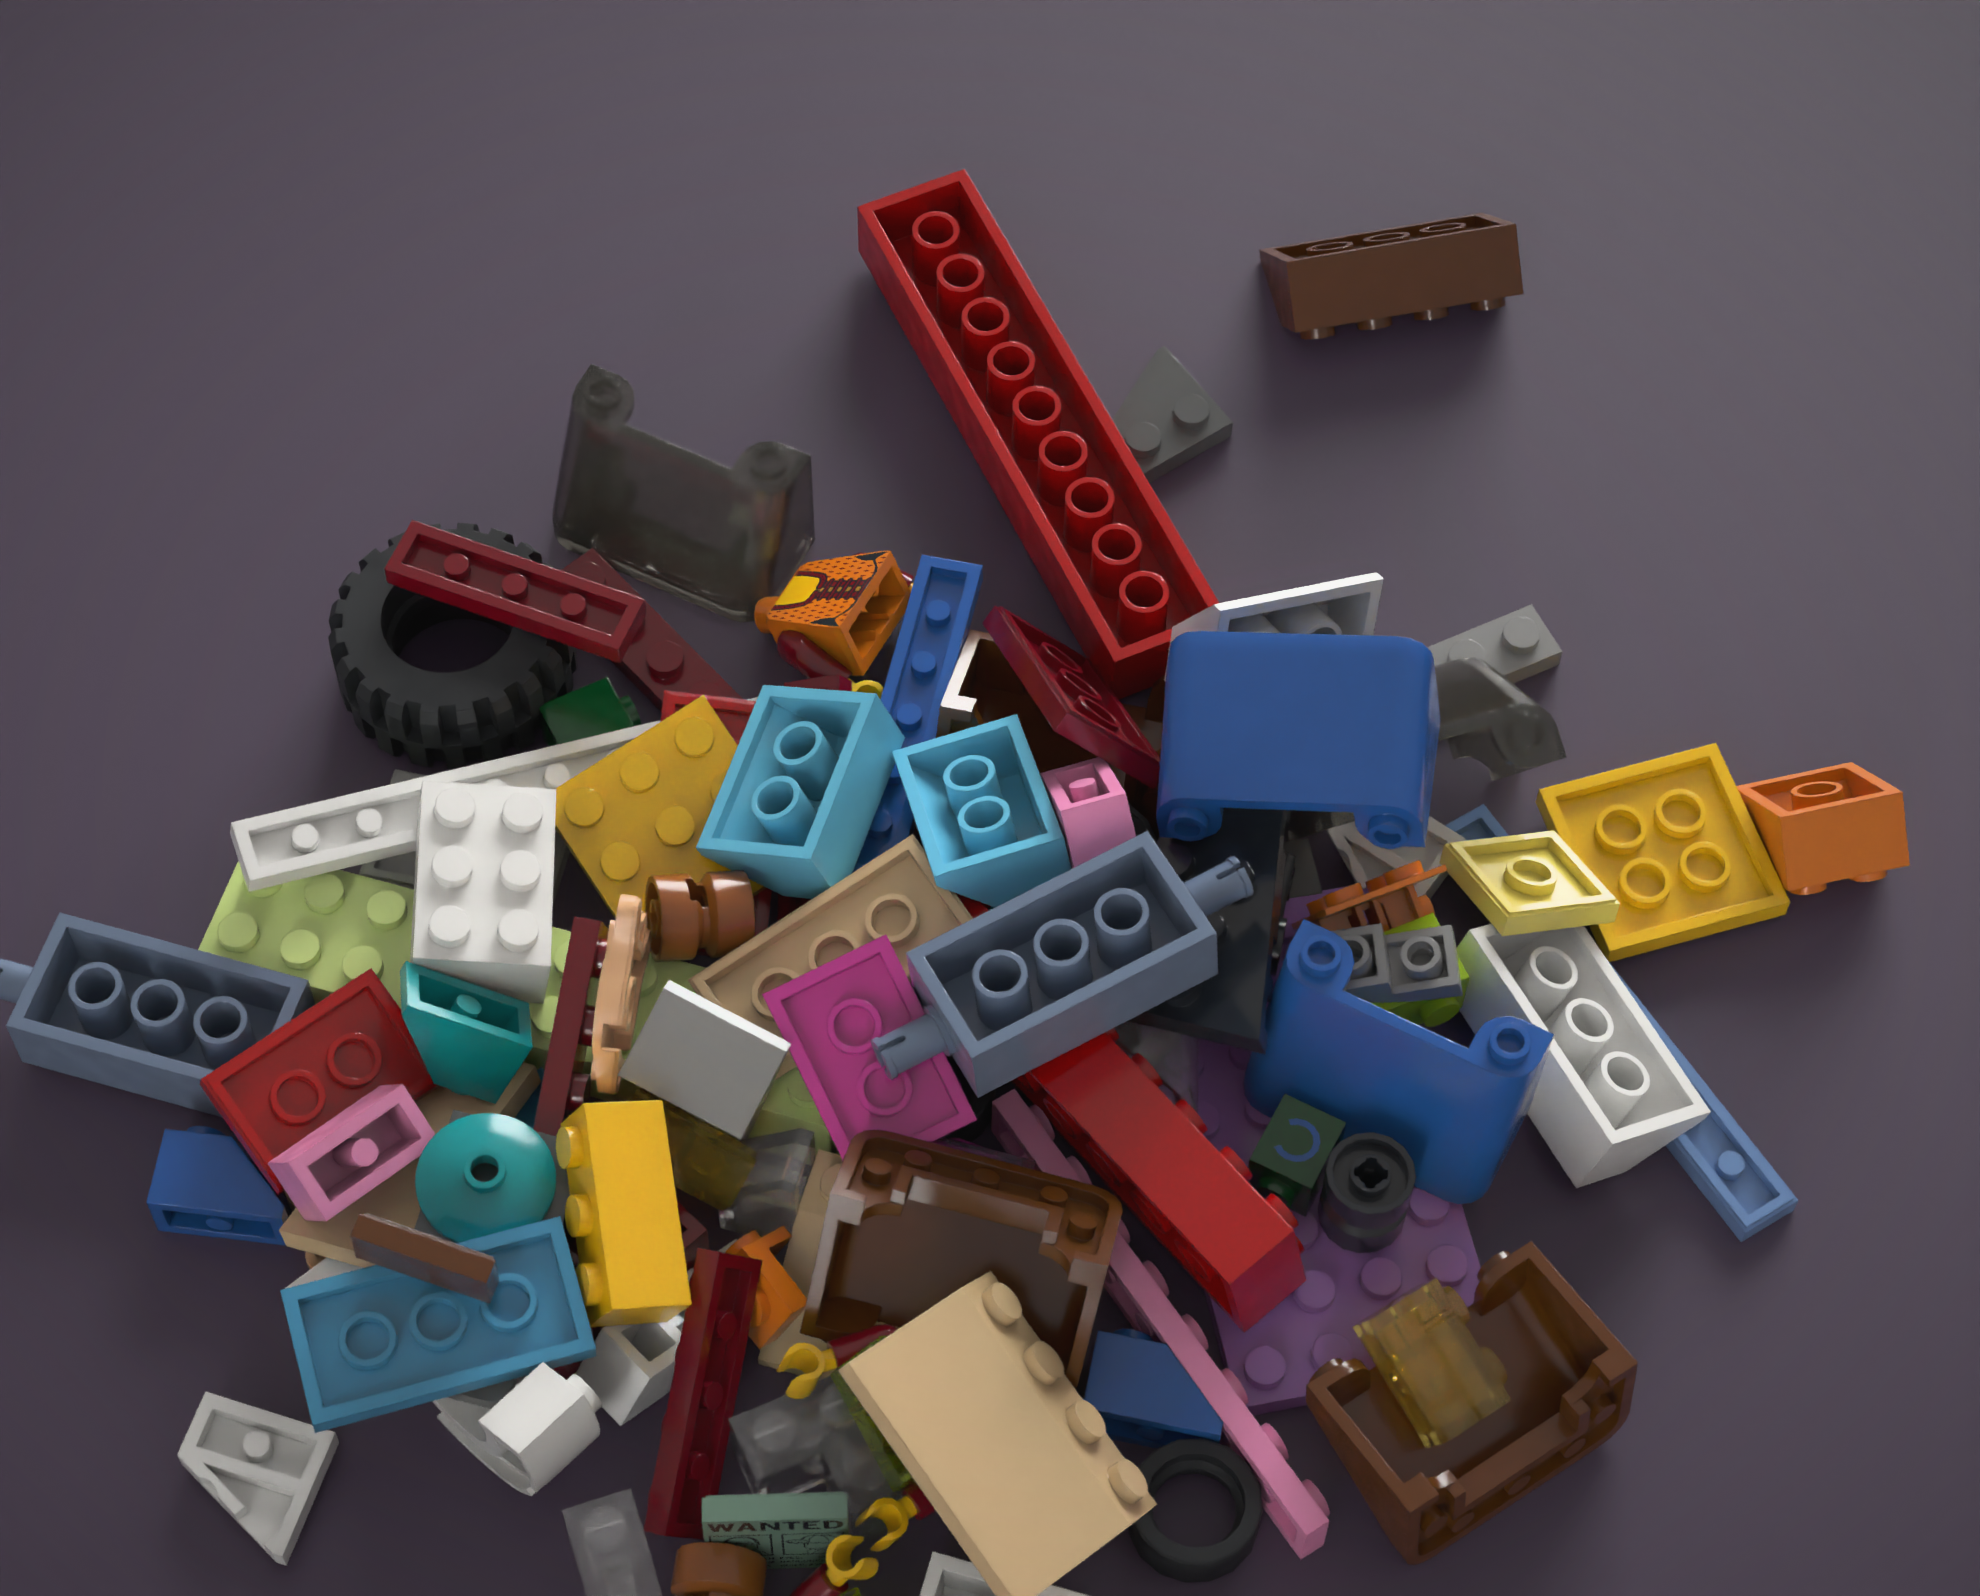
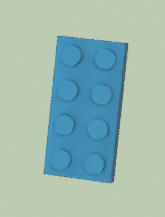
[280,1216,597,1433]

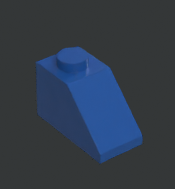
[146,1126,288,1246]
[1084,1329,1223,1448]

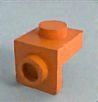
[725,1225,807,1349]

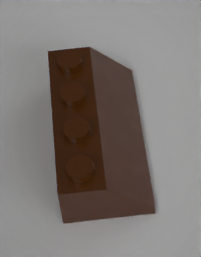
[1259,212,1524,340]

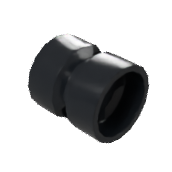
[1317,1132,1416,1253]

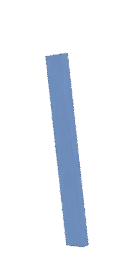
[1445,804,1799,1242]

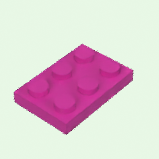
[762,934,977,1161]

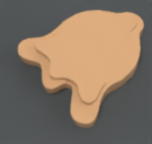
[591,894,652,1094]

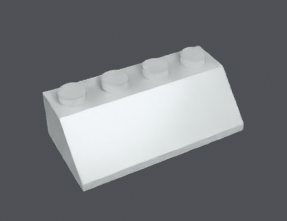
[1456,924,1711,1188]

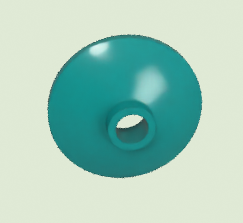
[415,1113,556,1244]

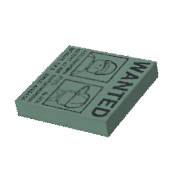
[702,1492,850,1569]

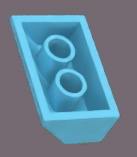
[696,685,905,899]
[892,714,1071,907]

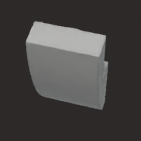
[1331,923,1463,1002]

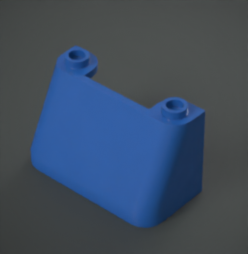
[1156,631,1441,849]
[1243,919,1554,1204]

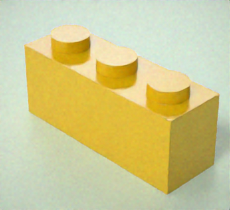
[556,1100,692,1327]

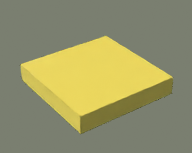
[1439,831,1620,936]

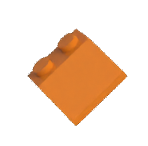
[1736,762,1910,895]

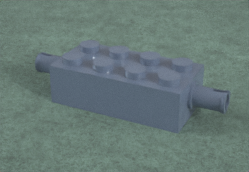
[871,831,1253,1098]
[0,912,315,1118]

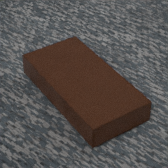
[350,1212,499,1304]

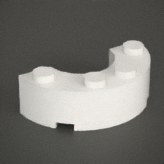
[432,1362,602,1496]

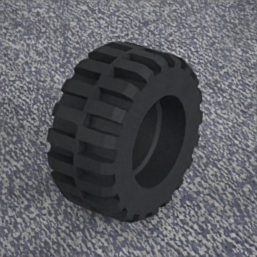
[328,523,577,769]

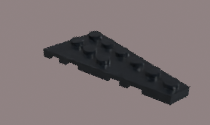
[1128,808,1291,1055]

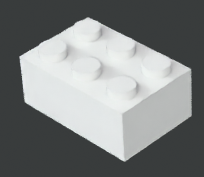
[410,780,556,1003]

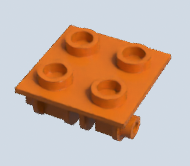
[1291,860,1447,932]

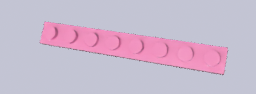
[991,1088,1330,1560]

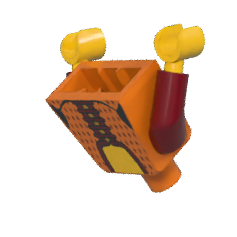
[754,551,913,699]

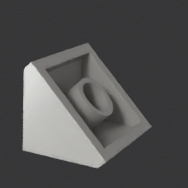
[618,980,791,1140]

